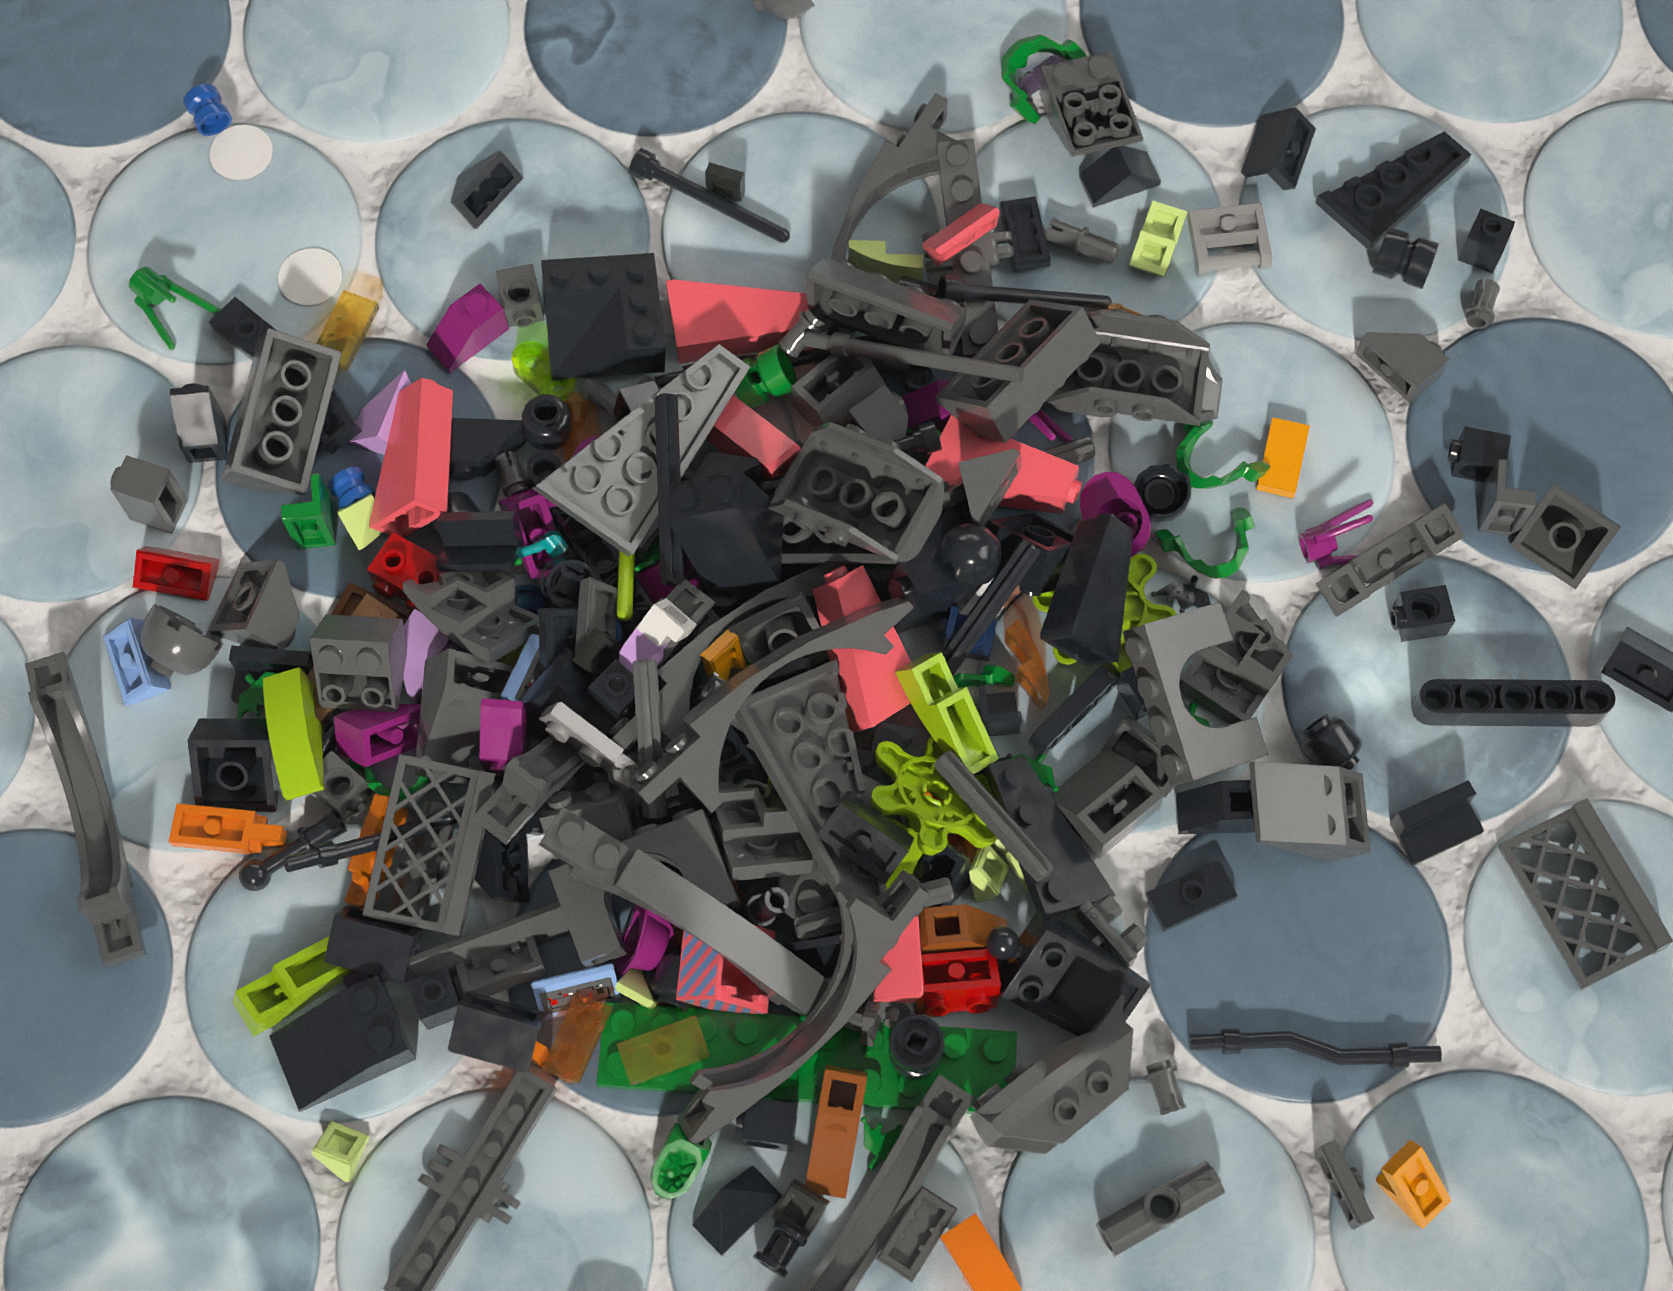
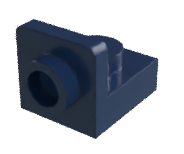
[937,605,997,662]

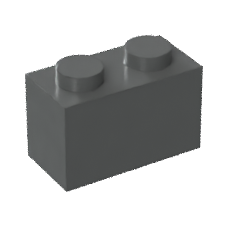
[110,455,188,534]

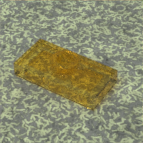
[316,290,380,371]
[617,1015,710,1086]

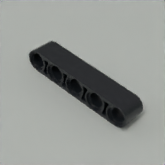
[1411,679,1616,727]

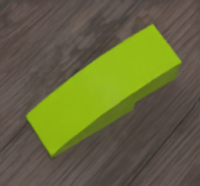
[895,652,999,775]
[263,667,324,801]
[233,936,355,1037]

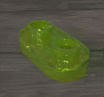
[512,341,576,403]

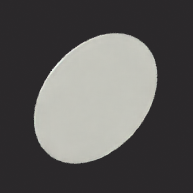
[209,125,273,180]
[278,248,343,306]

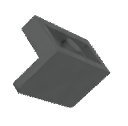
[1478,459,1537,536]

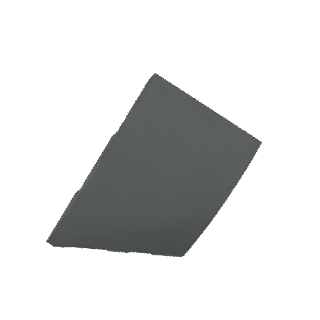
[403,570,539,664]
[1179,589,1293,724]
[710,779,813,881]

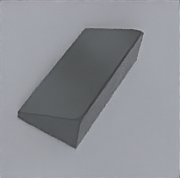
[1101,716,1176,798]

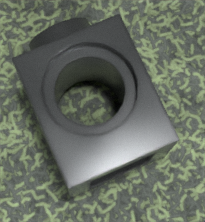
[496,264,544,327]
[313,751,373,821]

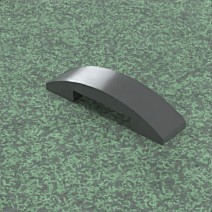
[1315,503,1466,617]

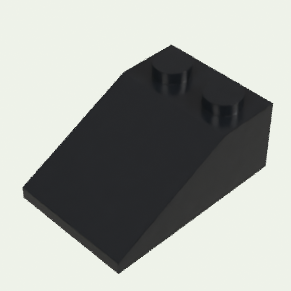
[269,975,416,1112]

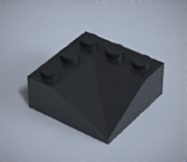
[541,253,666,380]

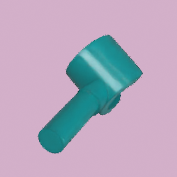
[518,531,567,558]

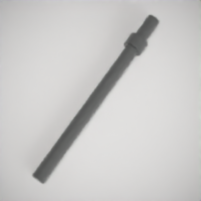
[803,331,1024,383]

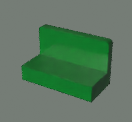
[281,473,336,550]

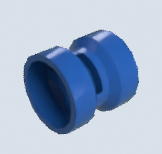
[183,84,232,136]

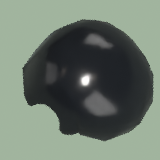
[1134,464,1191,522]
[942,523,1002,586]

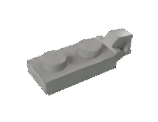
[539,702,640,791]

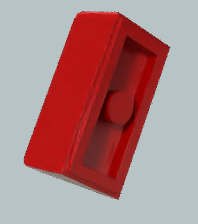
[132,546,220,601]

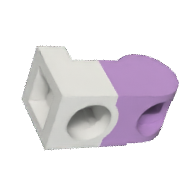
[619,598,697,673]

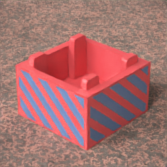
[676,925,775,1014]

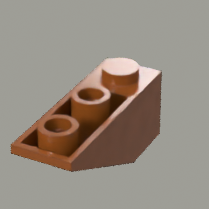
[805,1065,868,1199]

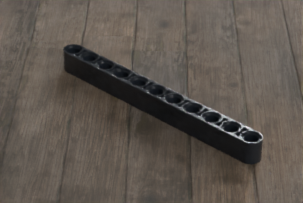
[526,450,763,784]

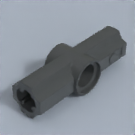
[388,801,455,920]
[1096,1160,1225,1257]

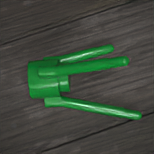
[129,266,221,350]

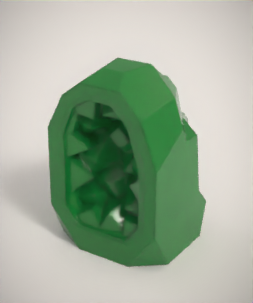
[650,1123,712,1199]

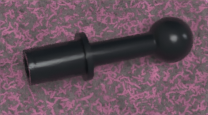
[239,810,348,891]

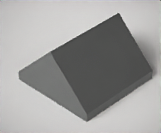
[958,449,1022,527]
[1510,483,1621,590]

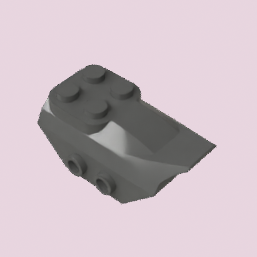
[1047,309,1223,426]
[768,422,944,562]
[970,994,1134,1154]

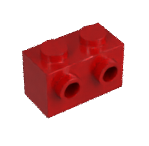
[367,532,459,612]
[913,949,1001,1017]

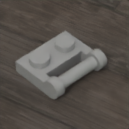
[1187,203,1272,276]

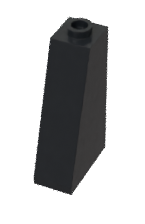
[1040,513,1134,666]

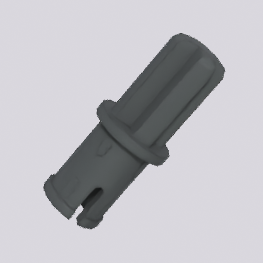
[1045,218,1119,264]

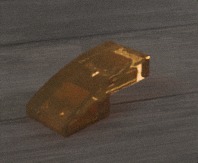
[1004,620,1050,710]

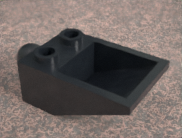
[986,909,1151,1037]

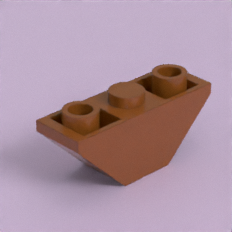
[918,904,1008,961]

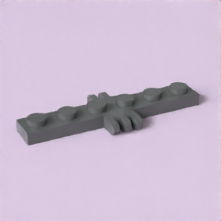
[922,138,1014,359]
[383,1071,557,1291]

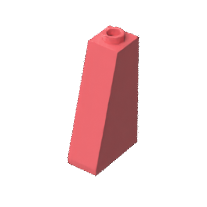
[666,279,808,364]
[369,377,453,538]
[706,395,801,480]
[925,414,1082,514]
[813,565,911,733]

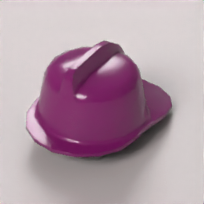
[1079,472,1152,558]
[615,904,675,975]

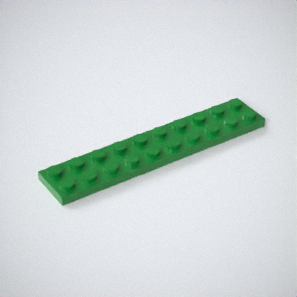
[596,1002,1017,1114]

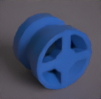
[327,467,375,509]

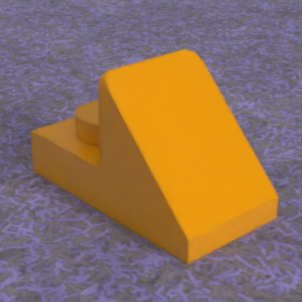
[1376,1140,1452,1229]

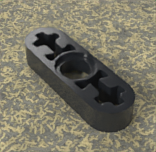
[1028,663,1120,756]

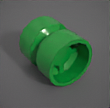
[735,345,798,410]

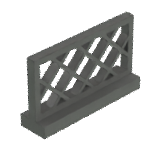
[362,754,498,936]
[1498,798,1673,990]

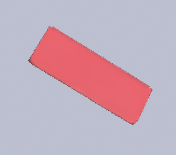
[922,204,1000,266]
[873,916,923,1003]

